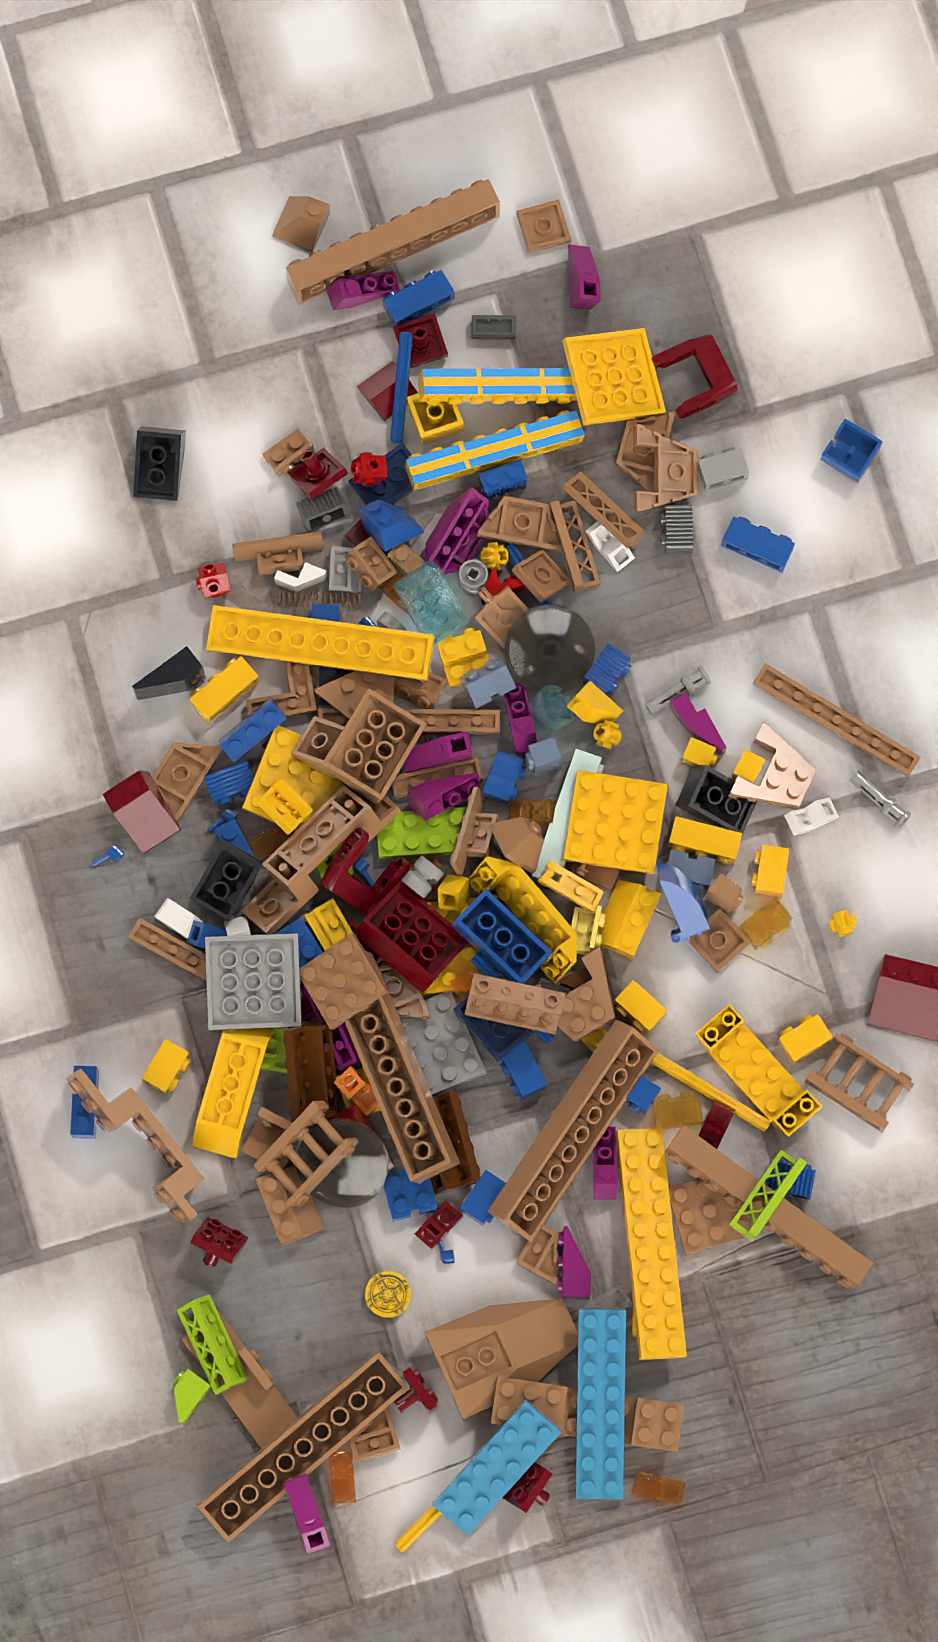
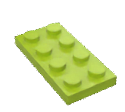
[377,807,467,859]

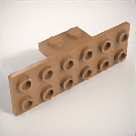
[182,1312,297,1448]

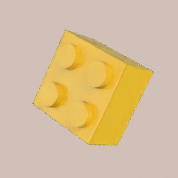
[407,393,464,446]

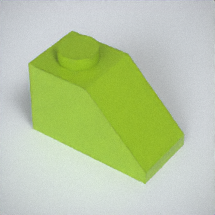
[174,1369,212,1425]

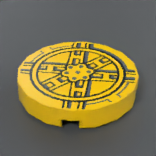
[365,1271,411,1318]

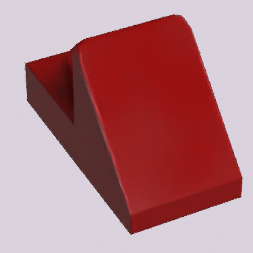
[480,568,525,605]

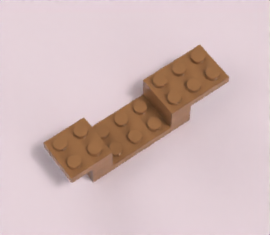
[241,785,401,935]
[66,1068,204,1224]
[491,1376,684,1452]

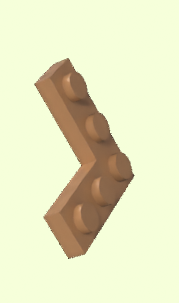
[246,661,317,718]

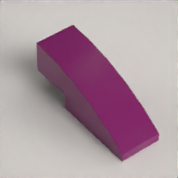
[669,693,727,754]

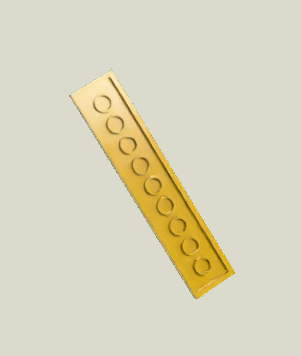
[206,605,435,681]
[615,1128,687,1360]

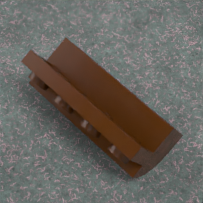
[283,1023,339,1122]
[430,1090,481,1195]

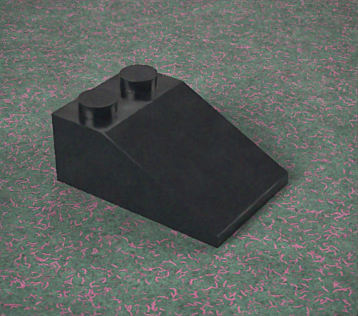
[133,426,186,501]
[132,646,206,700]
[675,765,758,835]
[190,839,263,922]

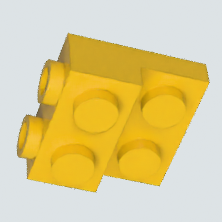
[437,628,489,688]

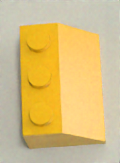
[599,880,661,960]

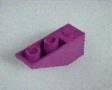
[568,244,601,310]
[326,271,401,310]
[503,682,537,754]
[404,731,472,773]
[408,773,481,821]
[593,1127,617,1200]
[558,1226,591,1299]
[284,1474,330,1554]

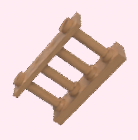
[465,973,565,1034]
[805,1033,914,1133]
[253,1101,359,1207]

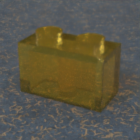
[739,897,793,950]
[652,1091,703,1130]

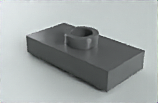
[471,315,516,339]

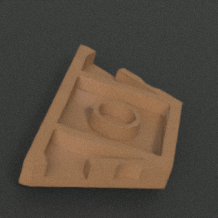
[616,412,675,492]
[476,496,562,553]
[314,671,395,720]
[152,742,223,822]
[377,957,431,1019]

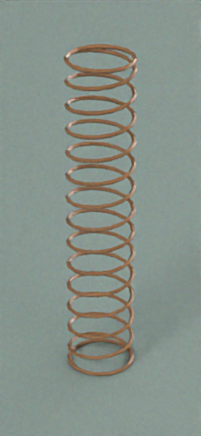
[279,589,361,609]

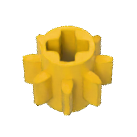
[480,542,509,570]
[593,720,621,749]
[828,910,858,937]

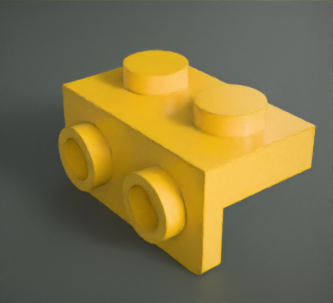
[256,778,313,835]

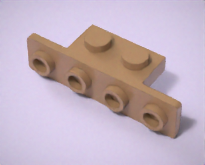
[232,532,324,575]
[450,787,500,875]

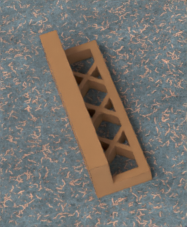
[562,471,645,548]
[550,500,601,592]

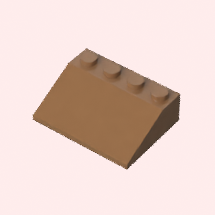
[323,688,426,805]

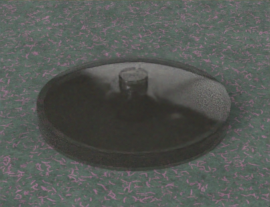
[504,604,595,695]
[296,1118,389,1208]

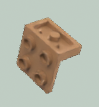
[242,1107,299,1169]

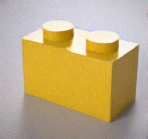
[751,845,789,897]
[614,980,668,1034]
[777,1014,833,1065]
[142,1039,191,1095]

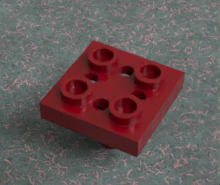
[393,314,448,368]
[288,448,348,499]
[190,1217,249,1267]
[393,1367,438,1414]
[502,1462,553,1513]

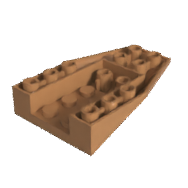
[425,1298,578,1420]

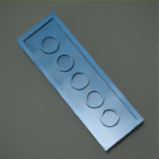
[432,1399,561,1535]

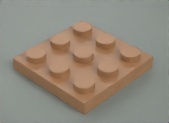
[299,933,389,1030]
[669,1178,750,1255]

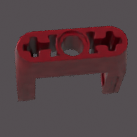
[651,334,738,419]
[320,827,411,916]

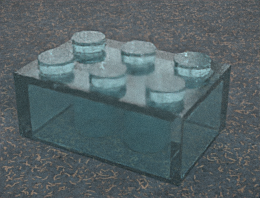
[393,560,470,646]

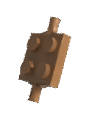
[474,586,538,650]

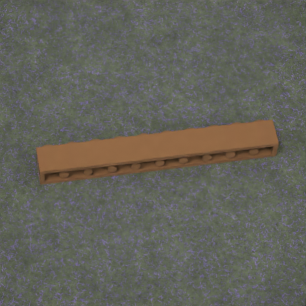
[664,1126,873,1289]

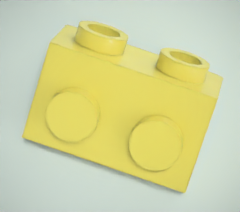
[571,905,606,955]

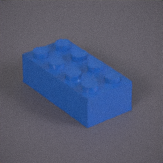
[451,889,553,984]

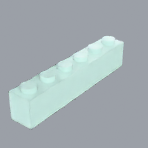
[531,749,604,882]

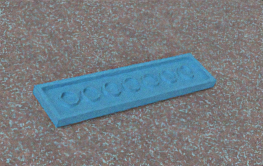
[576,1308,626,1499]

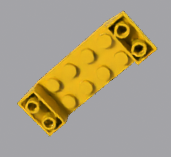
[469,856,577,984]
[695,1003,823,1137]
[192,1027,275,1159]

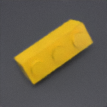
[189,656,260,724]
[668,816,742,865]

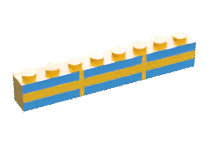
[418,368,577,404]
[405,410,585,491]

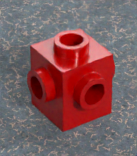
[351,452,388,486]
[195,562,231,598]

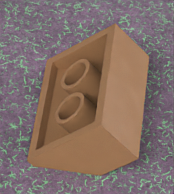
[256,1166,325,1247]

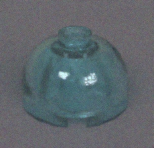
[531,685,577,731]

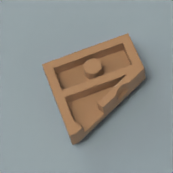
[516,1225,559,1285]
[349,1407,401,1463]

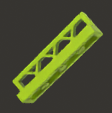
[729,1150,807,1241]
[177,1295,249,1395]

